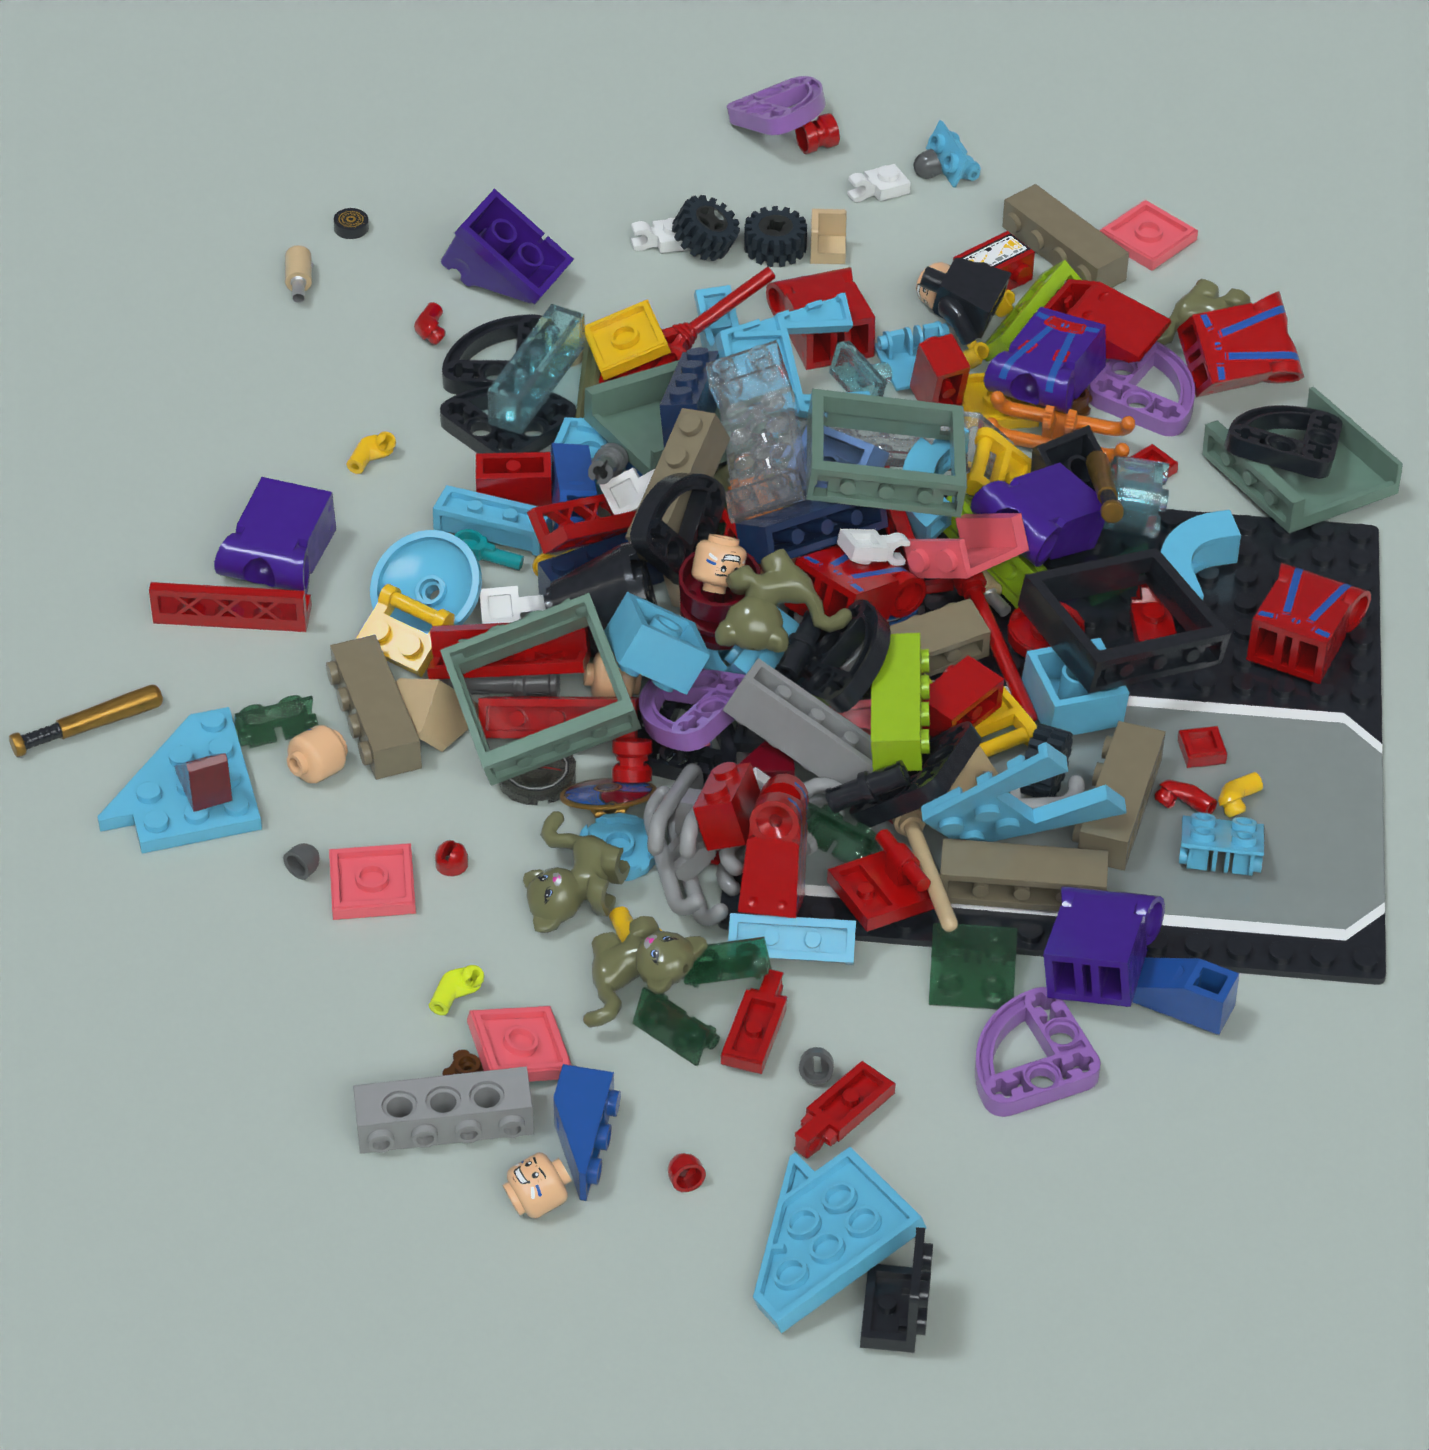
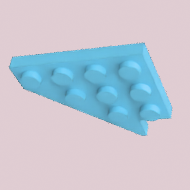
[97,707,262,854]
[753,1147,927,1333]

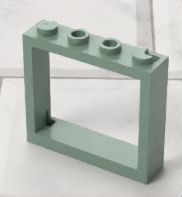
[806,388,967,518]
[440,593,641,786]

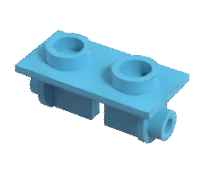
[926,120,981,188]

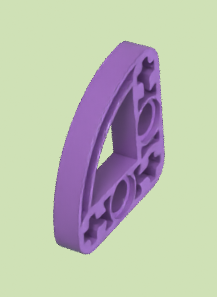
[727,76,826,135]
[1089,341,1195,436]
[639,668,745,751]
[975,987,1101,1117]

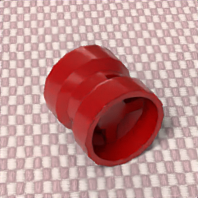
[795,113,840,154]
[612,738,652,783]

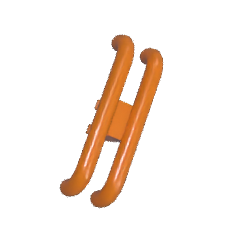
[984,391,1136,463]

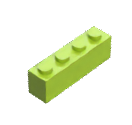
[871,633,930,772]

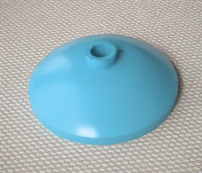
[370,530,482,634]

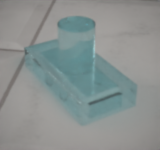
[829,341,892,397]

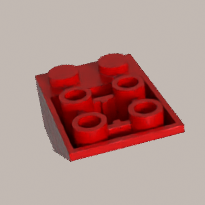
[1044,279,1171,363]

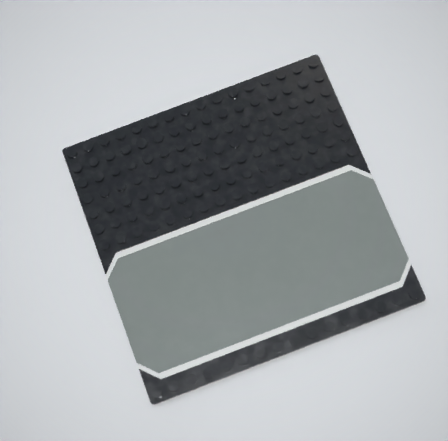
[718,481,1386,985]

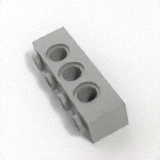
[353,1066,534,1154]

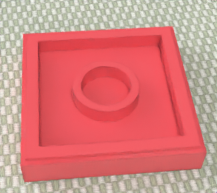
[1100,200,1198,271]
[329,843,416,920]
[467,1006,572,1082]

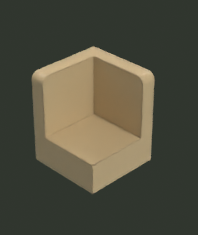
[810,209,847,264]

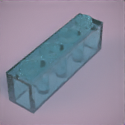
[488,304,585,434]

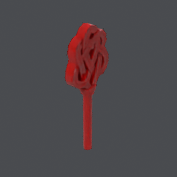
[599,267,776,384]

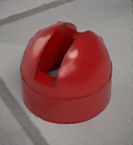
[435,840,468,876]
[667,1153,706,1192]

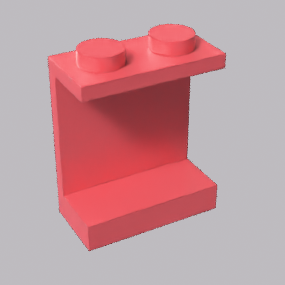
[905,513,1029,578]

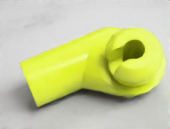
[429,965,485,1015]

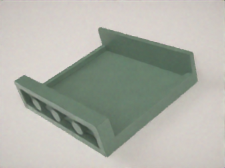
[584,360,781,475]
[1202,386,1403,533]

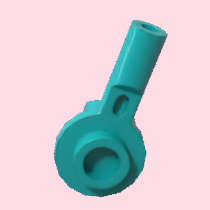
[455,529,524,571]

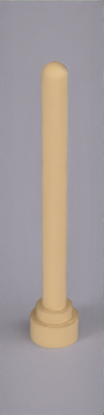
[892,808,958,932]

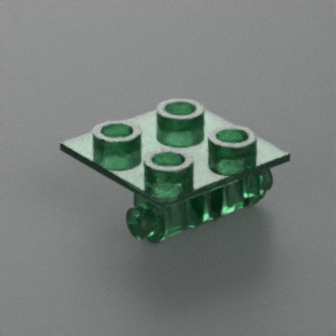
[929,923,1017,1010]

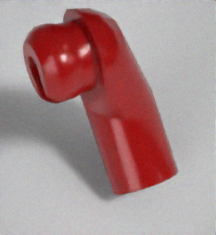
[414,302,446,345]
[1154,779,1217,814]

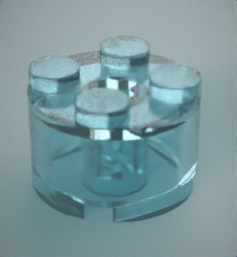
[1103,456,1169,538]

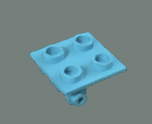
[875,321,950,391]
[1179,812,1264,876]

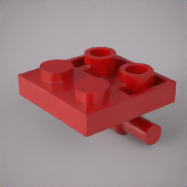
[827,829,935,932]

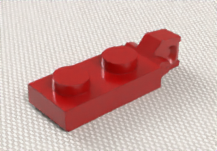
[1129,584,1176,642]
[721,969,788,1074]
[794,1061,896,1159]

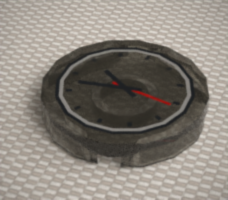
[499,755,576,805]

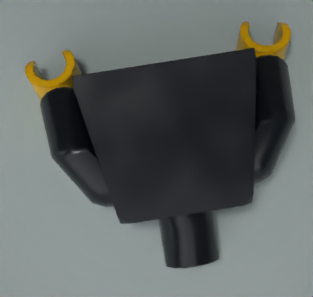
[919,258,1015,369]

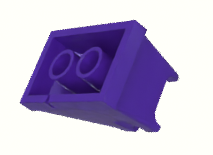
[441,188,574,305]

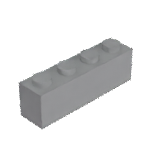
[723,658,873,784]

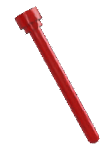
[952,572,1037,722]

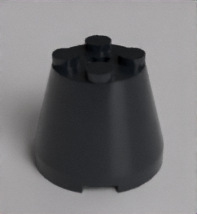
[543,541,658,657]

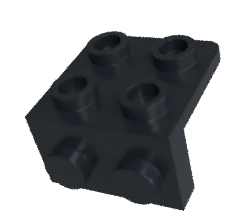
[860,1227,933,1353]

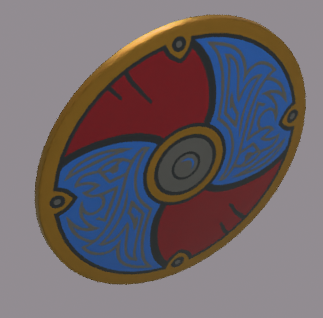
[560,778,657,818]

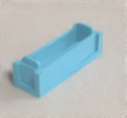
[433,485,553,556]
[727,913,856,965]

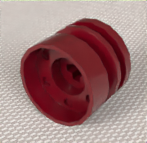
[679,552,761,650]

